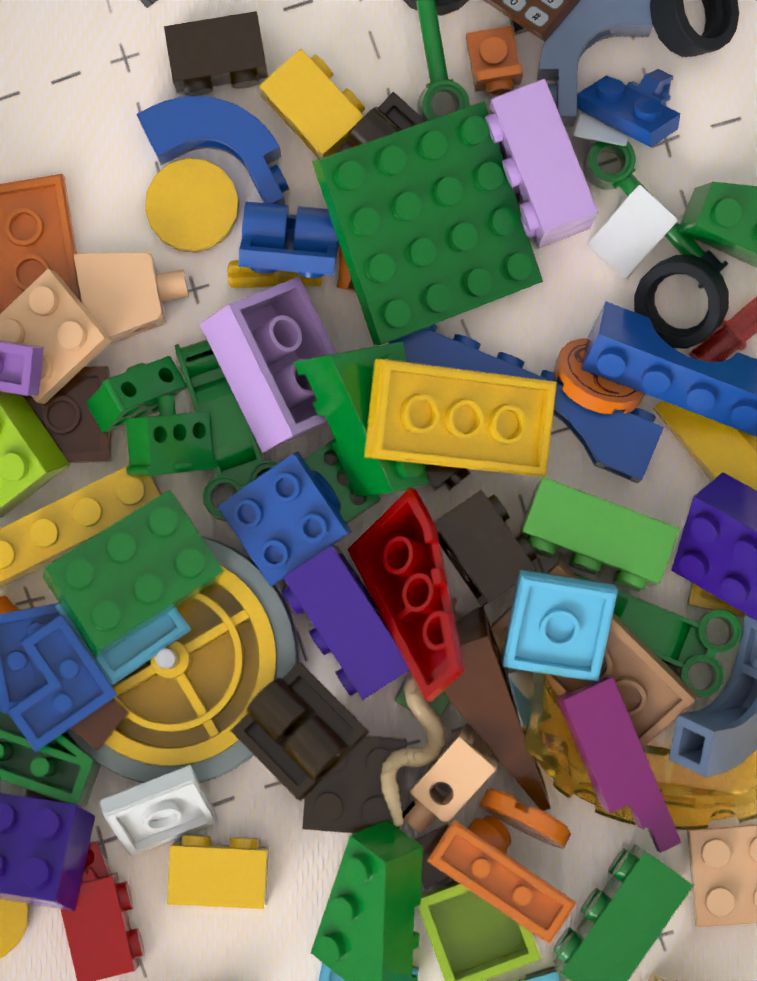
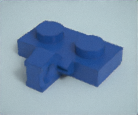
[577,69,681,148]

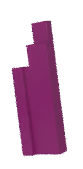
[556,675,682,853]

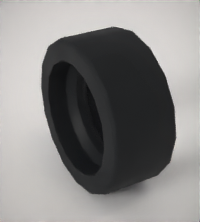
[650,0,739,57]
[634,255,729,349]

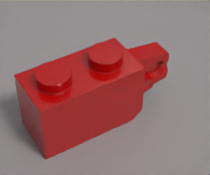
[60,841,145,981]

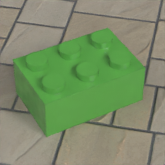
[517,477,680,592]

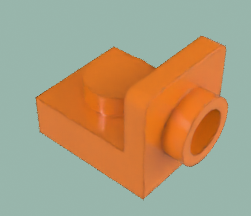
[466,26,523,96]

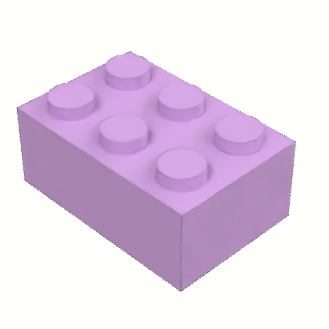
[485,78,598,249]
[199,277,337,453]

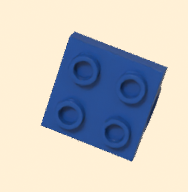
[238,201,339,278]
[217,451,352,587]

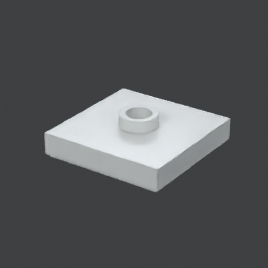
[99,765,219,856]

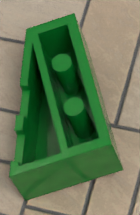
[677,182,757,268]
[293,341,429,497]
[0,708,101,806]
[310,820,423,981]

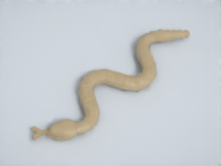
[381,597,461,826]

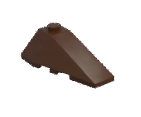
[445,606,551,811]

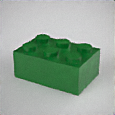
[42,490,224,658]
[553,844,694,981]

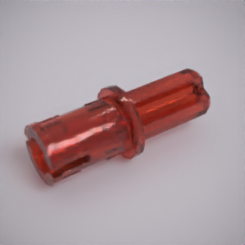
[689,296,757,362]

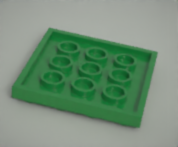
[312,101,543,345]

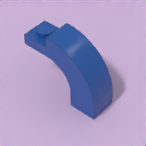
[136,96,289,205]

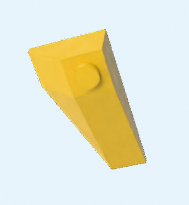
[653,400,757,491]

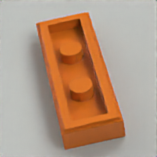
[427,819,577,944]

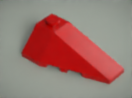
[347,488,465,701]

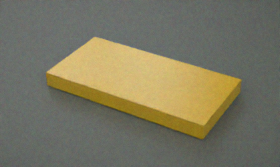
[364,359,557,477]

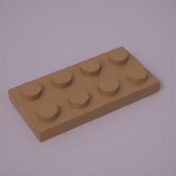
[490,560,697,748]

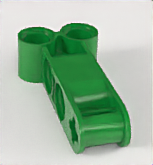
[174,339,280,522]
[573,572,742,698]

